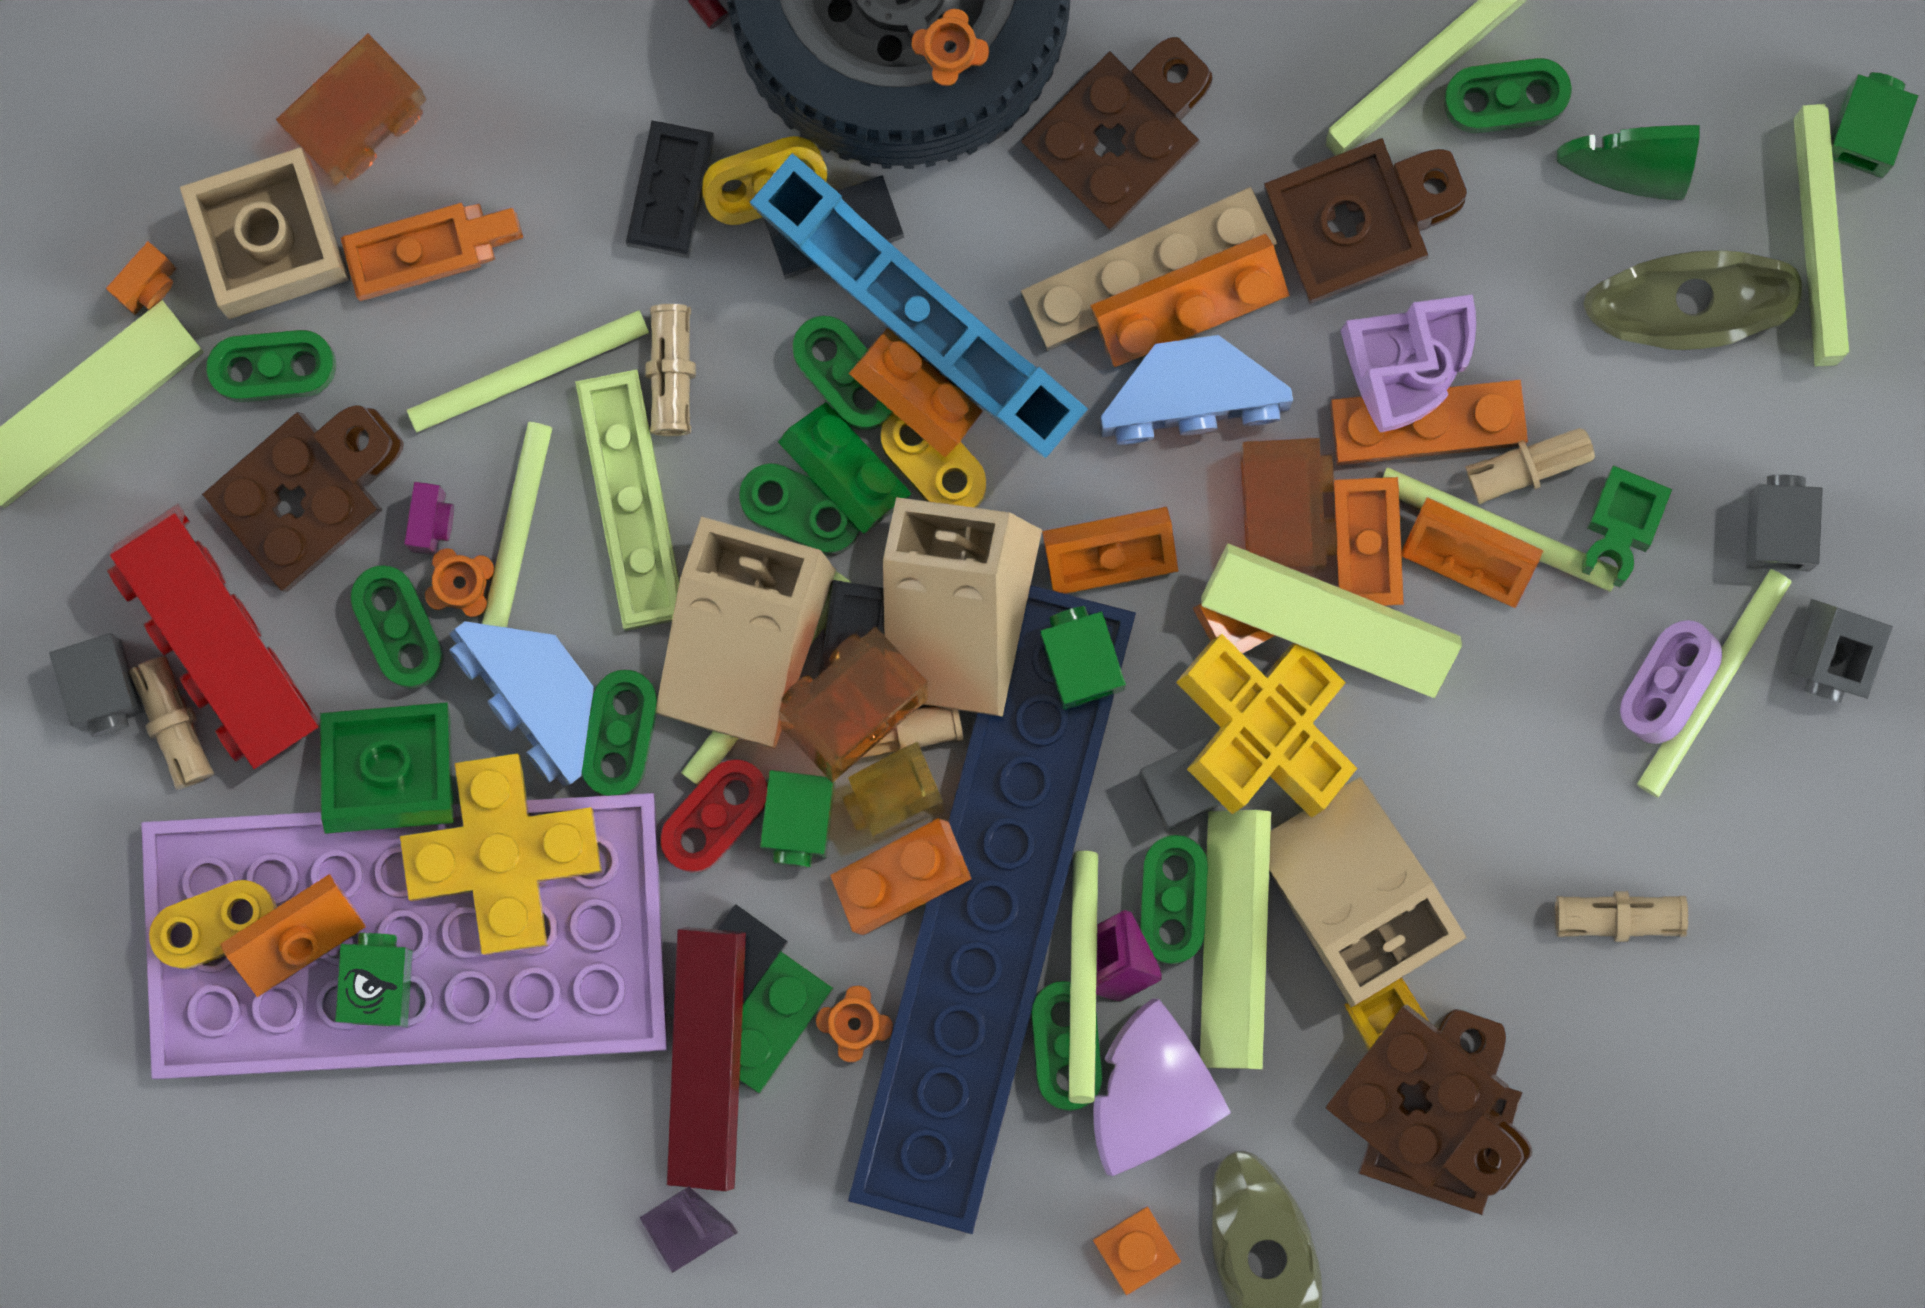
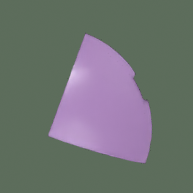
[1340,294,1476,432]
[1093,998,1231,1176]

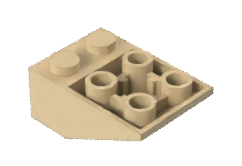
[883,497,1042,717]
[655,516,836,749]
[1269,777,1467,1007]

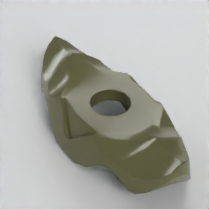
[1583,250,1802,350]
[1212,1151,1322,1308]

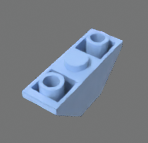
[1100,335,1293,445]
[449,621,594,787]

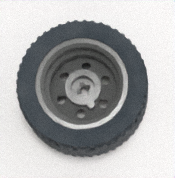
[727,0,1070,169]

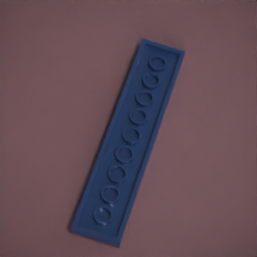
[848,585,1136,1234]

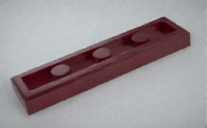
[667,927,746,1192]

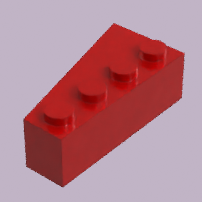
[107,503,319,769]

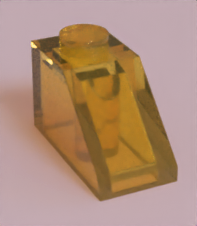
[842,742,945,841]

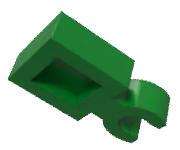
[1582,465,1672,588]

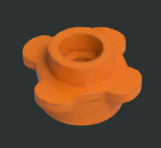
[912,9,989,86]
[425,548,494,617]
[816,986,893,1062]

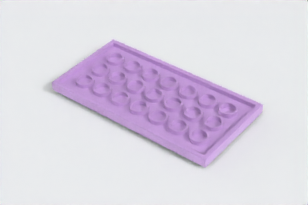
[141,793,668,1079]

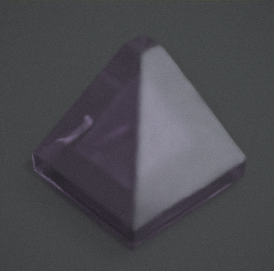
[640,1186,738,1273]

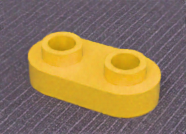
[702,136,827,225]
[881,413,986,508]
[149,880,277,969]

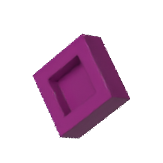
[404,482,454,555]

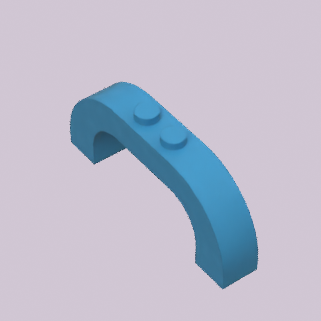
[750,153,1088,458]

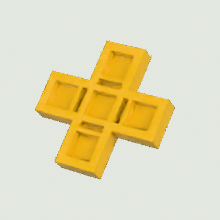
[1176,634,1358,818]
[400,753,602,955]

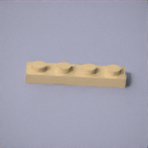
[1021,187,1277,351]

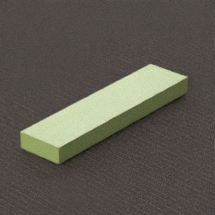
[1325,0,1527,156]
[1793,104,1849,367]
[0,300,204,509]
[575,369,680,631]
[1201,543,1462,698]
[1200,810,1271,1069]

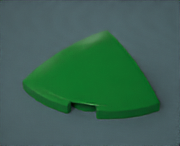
[1557,125,1700,200]

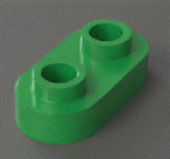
[1443,58,1572,133]
[792,316,893,430]
[206,330,336,402]
[739,463,860,555]
[351,565,444,689]
[581,670,658,796]
[1140,835,1208,965]
[1031,981,1102,1111]

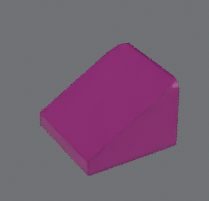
[1096,910,1162,1001]

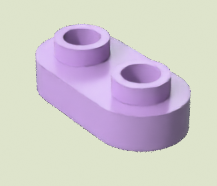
[1620,620,1722,744]

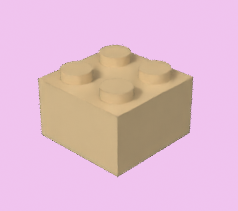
[180,147,349,320]

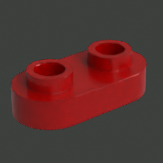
[661,760,768,873]

